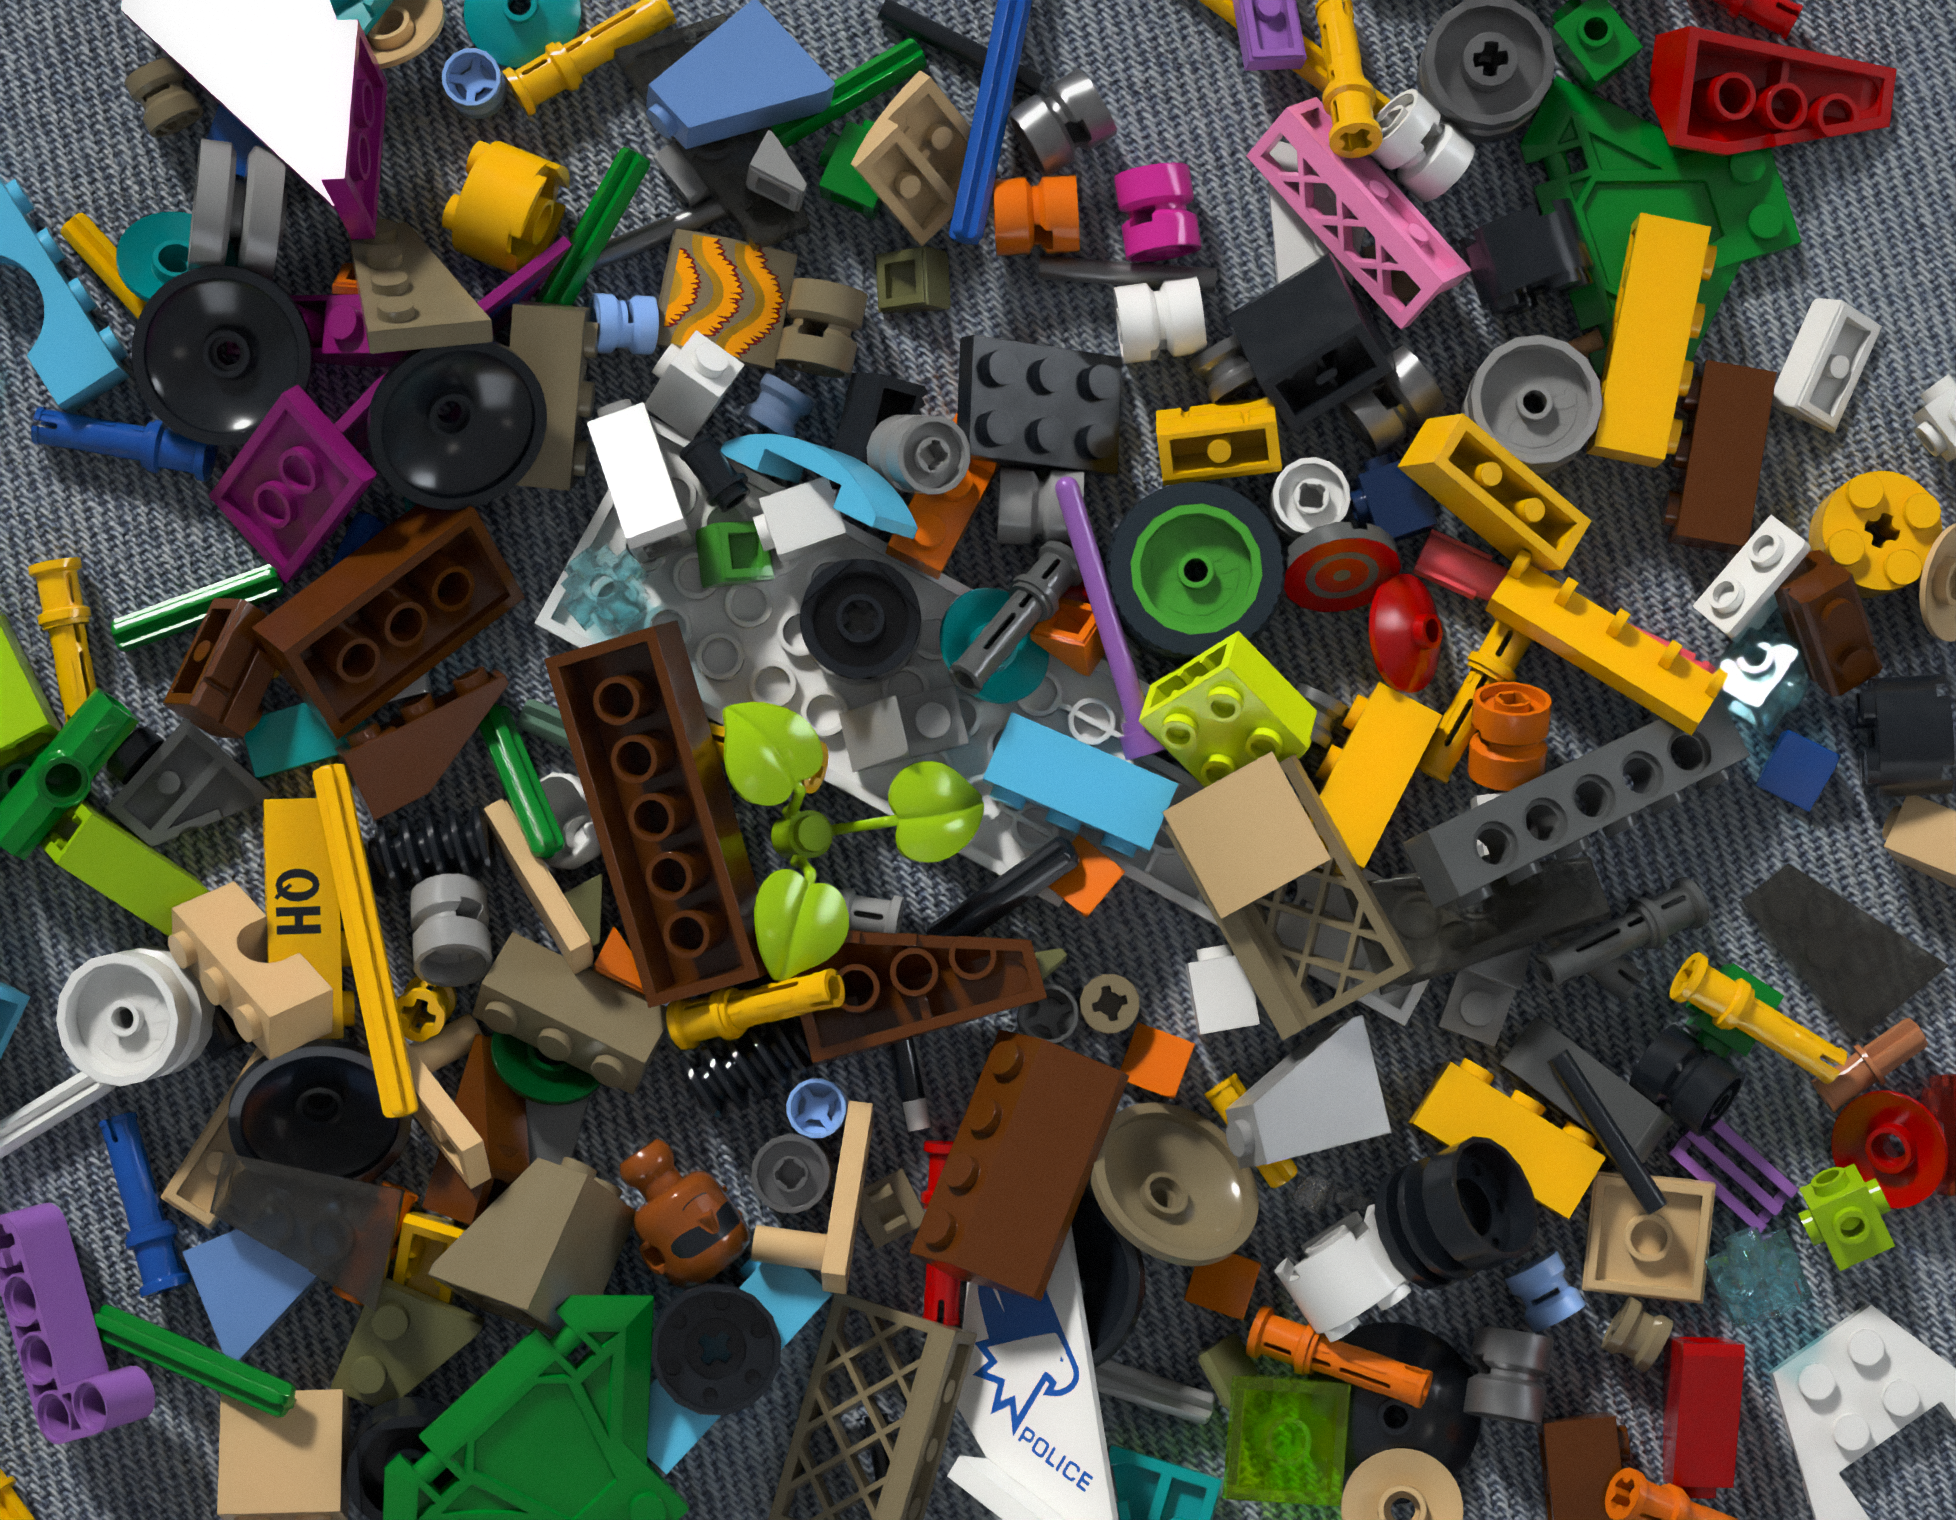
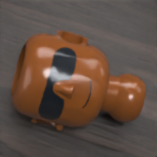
[619,1138,751,1289]

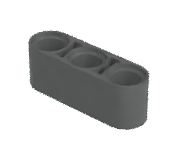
[1499,1016,1675,1164]

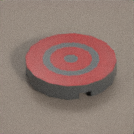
[1284,522,1401,612]

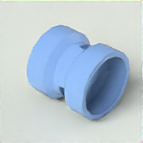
[442,48,507,119]
[588,293,659,355]
[786,1078,848,1138]
[1504,1251,1586,1333]

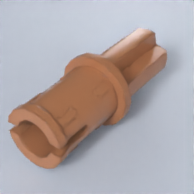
[1811,1018,1928,1113]

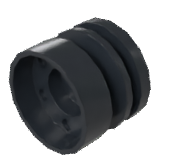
[1374,1136,1538,1290]
[651,1283,781,1416]

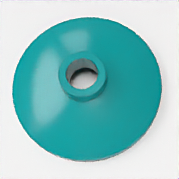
[464,0,582,70]
[116,211,236,302]
[939,587,1049,704]

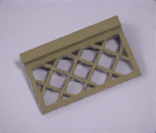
[1164,754,1415,1040]
[768,1293,977,1520]

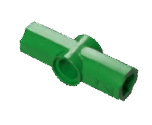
[0,687,139,861]

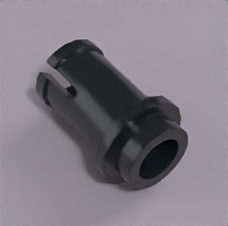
[679,433,751,512]

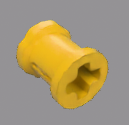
[396,975,457,1042]

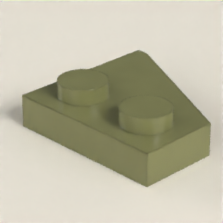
[330,1275,485,1407]

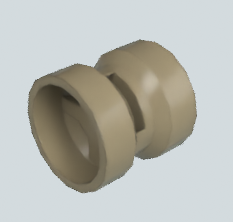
[124,57,204,138]

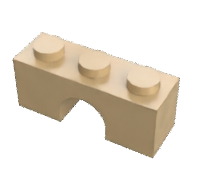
[168,881,333,1061]

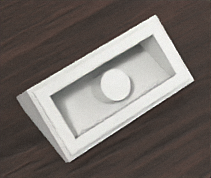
[1772,298,1882,433]

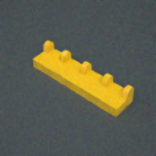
[1485,549,1730,736]

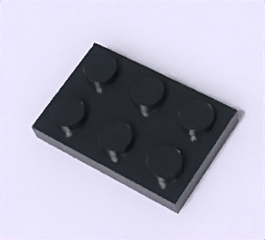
[957,335,1122,477]

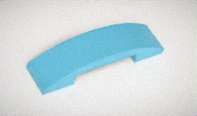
[721,434,918,539]

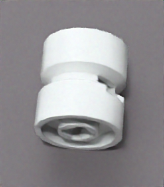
[1371,89,1475,202]
[1113,276,1207,364]
[1267,457,1351,542]

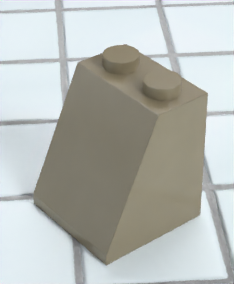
[428,1157,636,1346]

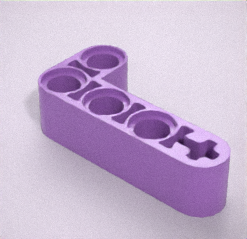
[0,1203,155,1444]

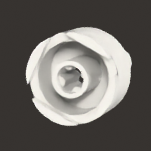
[1275,1204,1411,1342]

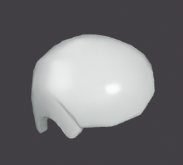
[539,772,602,870]

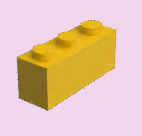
[1397,413,1591,571]
[1306,682,1443,876]
[1408,1058,1606,1219]

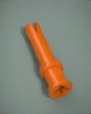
[1246,1305,1433,1409]
[1605,1467,1738,1520]

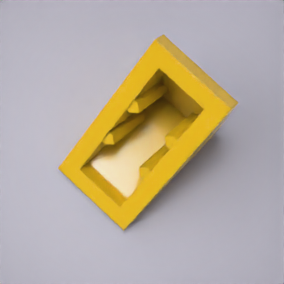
[392,1211,469,1304]

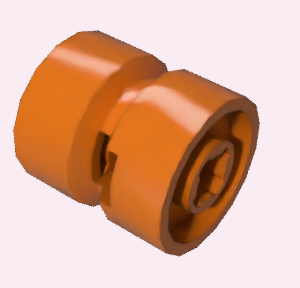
[993,174,1080,256]
[1467,682,1552,791]

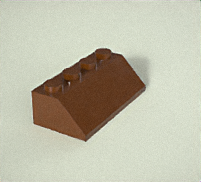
[252,504,525,740]
[909,1029,1129,1302]

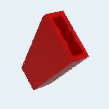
[1663,1336,1745,1499]

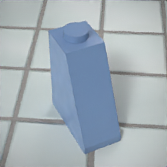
[646,0,835,149]
[182,1194,351,1360]

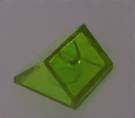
[1222,1374,1351,1506]

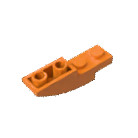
[885,413,1001,580]

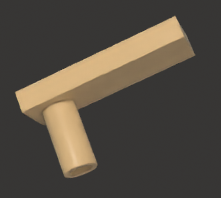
[405,1013,492,1189]
[751,1100,874,1294]

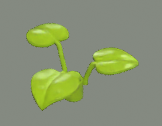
[722,702,984,981]

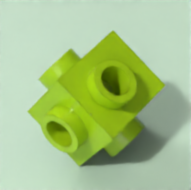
[1798,1163,1895,1271]

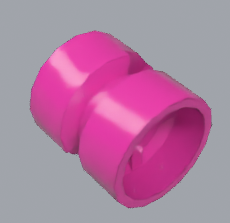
[1114,162,1202,263]

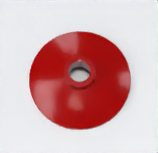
[1369,574,1443,693]
[1831,1090,1948,1209]

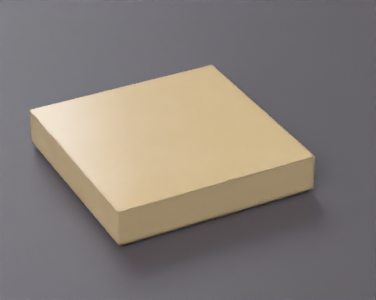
[1581,1169,1716,1304]

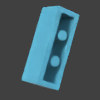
[983,712,1178,858]

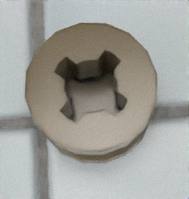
[1079,974,1140,1034]
[1601,1296,1673,1373]

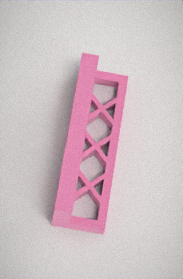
[1246,97,1471,329]

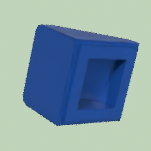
[1754,730,1841,812]

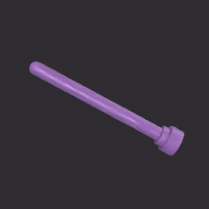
[1055,476,1166,760]

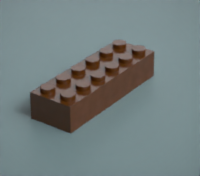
[544,620,768,1008]

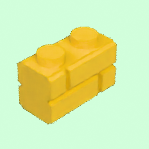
[1156,397,1282,486]

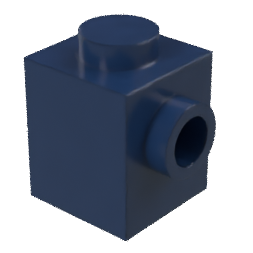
[1350,452,1438,543]

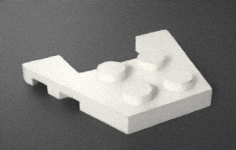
[1769,1304,1956,1520]

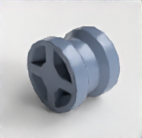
[741,373,816,438]

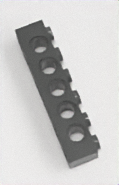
[1403,694,1750,910]

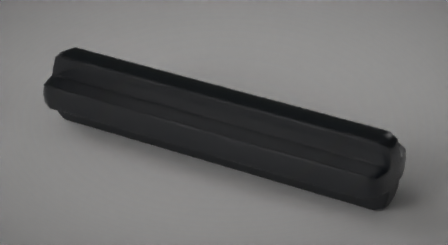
[926,836,1080,937]

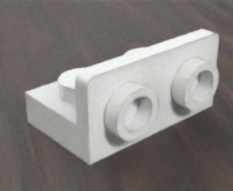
[1693,514,1814,648]

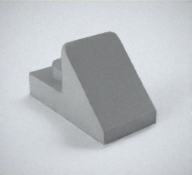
[839,685,969,773]
[1436,914,1534,1047]

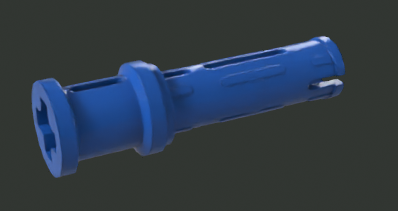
[31,406,218,482]
[98,1112,193,1298]

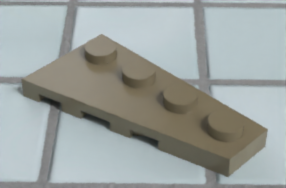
[348,219,493,354]

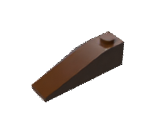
[791,930,1047,1066]

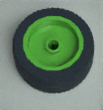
[1105,482,1285,664]

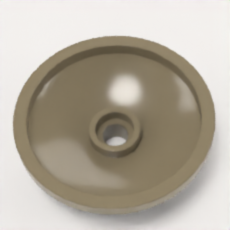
[1090,1102,1259,1266]

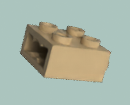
[217,1389,351,1520]

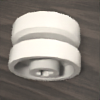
[56,945,215,1087]

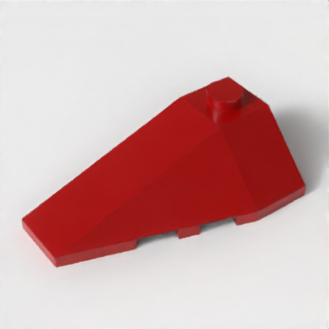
[1648,26,1897,156]

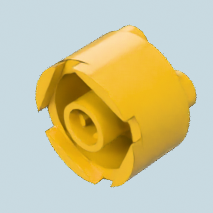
[442,140,570,275]
[1809,471,1942,598]

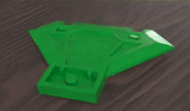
[1519,76,1802,377]
[383,1295,689,1520]

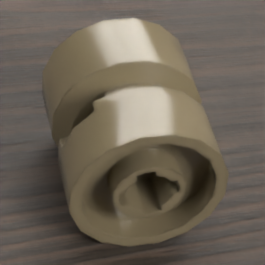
[776,278,868,379]

